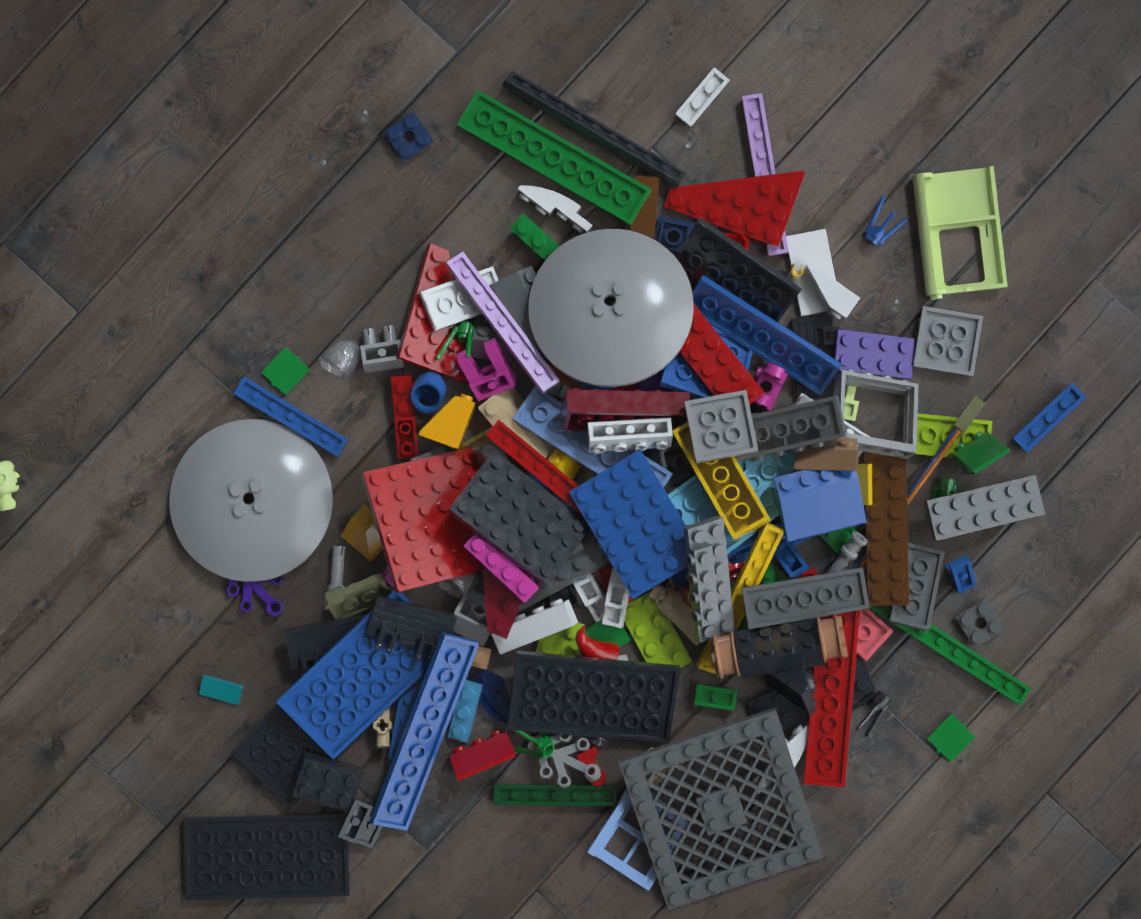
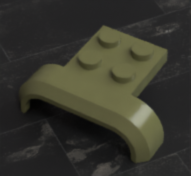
[323,573,391,620]

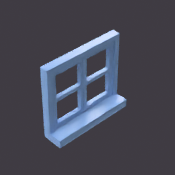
[587,789,688,891]

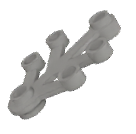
[528,734,601,788]

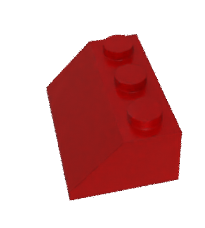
[450,729,516,781]

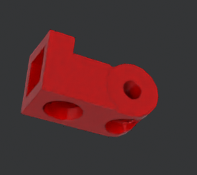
[576,744,606,786]

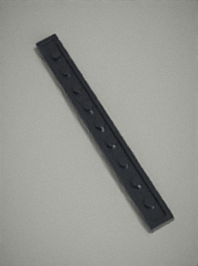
[502,71,686,189]

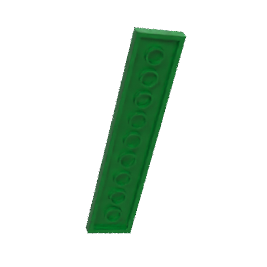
[457,90,652,225]

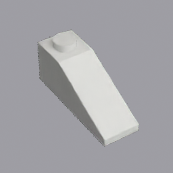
[806,263,860,320]

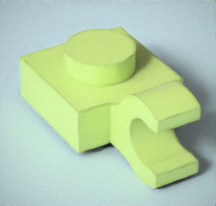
[844,385,859,421]

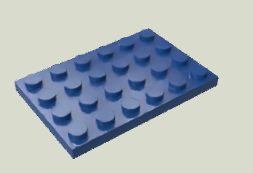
[569,450,688,599]

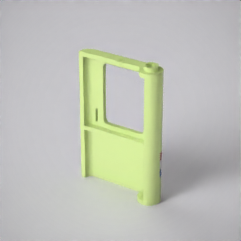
[912,166,1008,300]

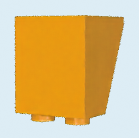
[419,394,476,450]

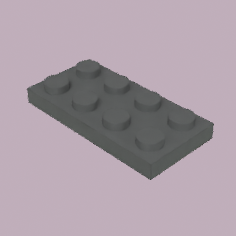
[888,543,945,631]

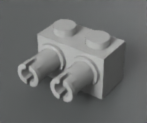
[360,325,405,373]

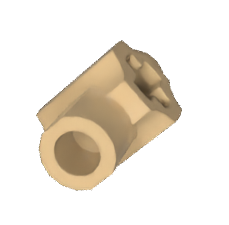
[373,707,393,749]

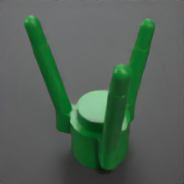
[436,321,475,360]
[925,478,957,519]
[506,725,555,760]

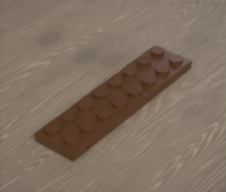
[865,442,910,606]

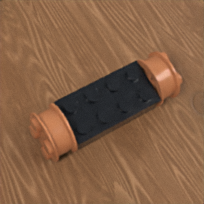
[710,614,848,679]

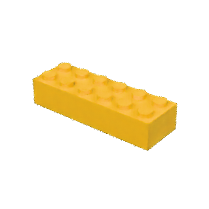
[672,422,771,541]

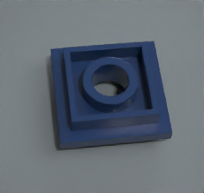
[384,111,434,162]
[654,216,695,256]

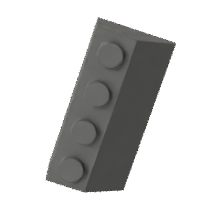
[489,266,541,353]

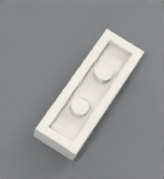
[675,67,730,128]

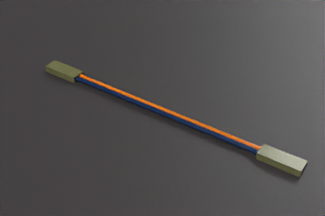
[852,395,985,569]

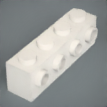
[587,417,673,453]
[491,599,578,654]

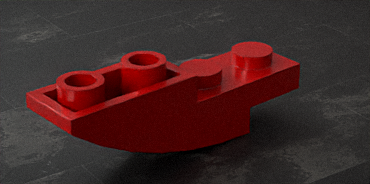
[391,374,419,459]

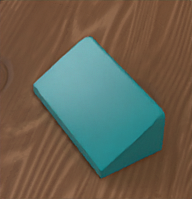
[199,674,244,705]

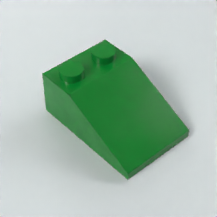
[950,431,1010,475]

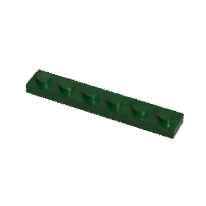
[494,784,617,806]

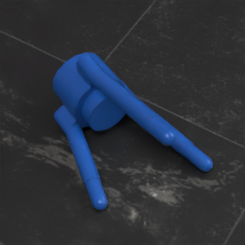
[864,196,907,247]

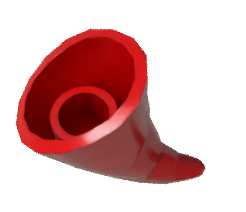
[575,626,619,660]

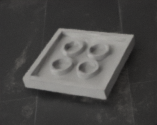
[913,306,983,377]
[685,390,758,464]

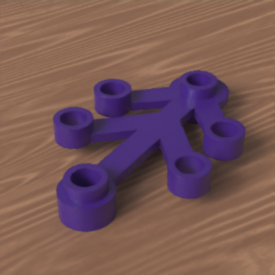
[227,575,284,616]

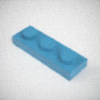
[448,680,483,743]

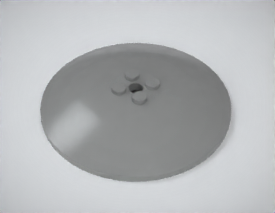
[528,229,693,387]
[169,419,333,582]

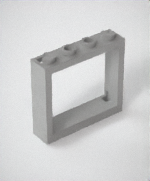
[834,369,918,459]

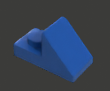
[774,540,809,579]
[946,555,977,594]

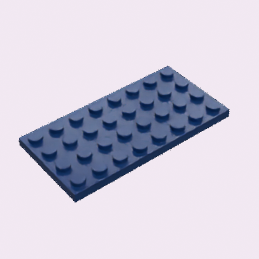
[276,589,431,759]

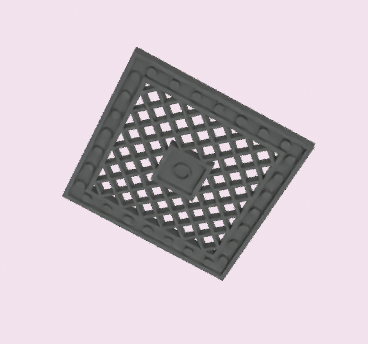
[618,708,823,910]

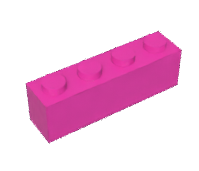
[463,534,539,604]

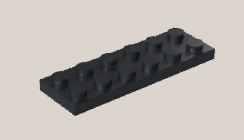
[747,654,876,731]

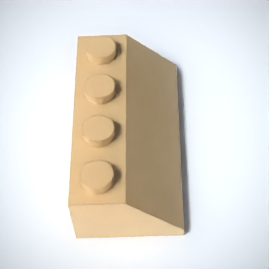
[478,387,555,458]

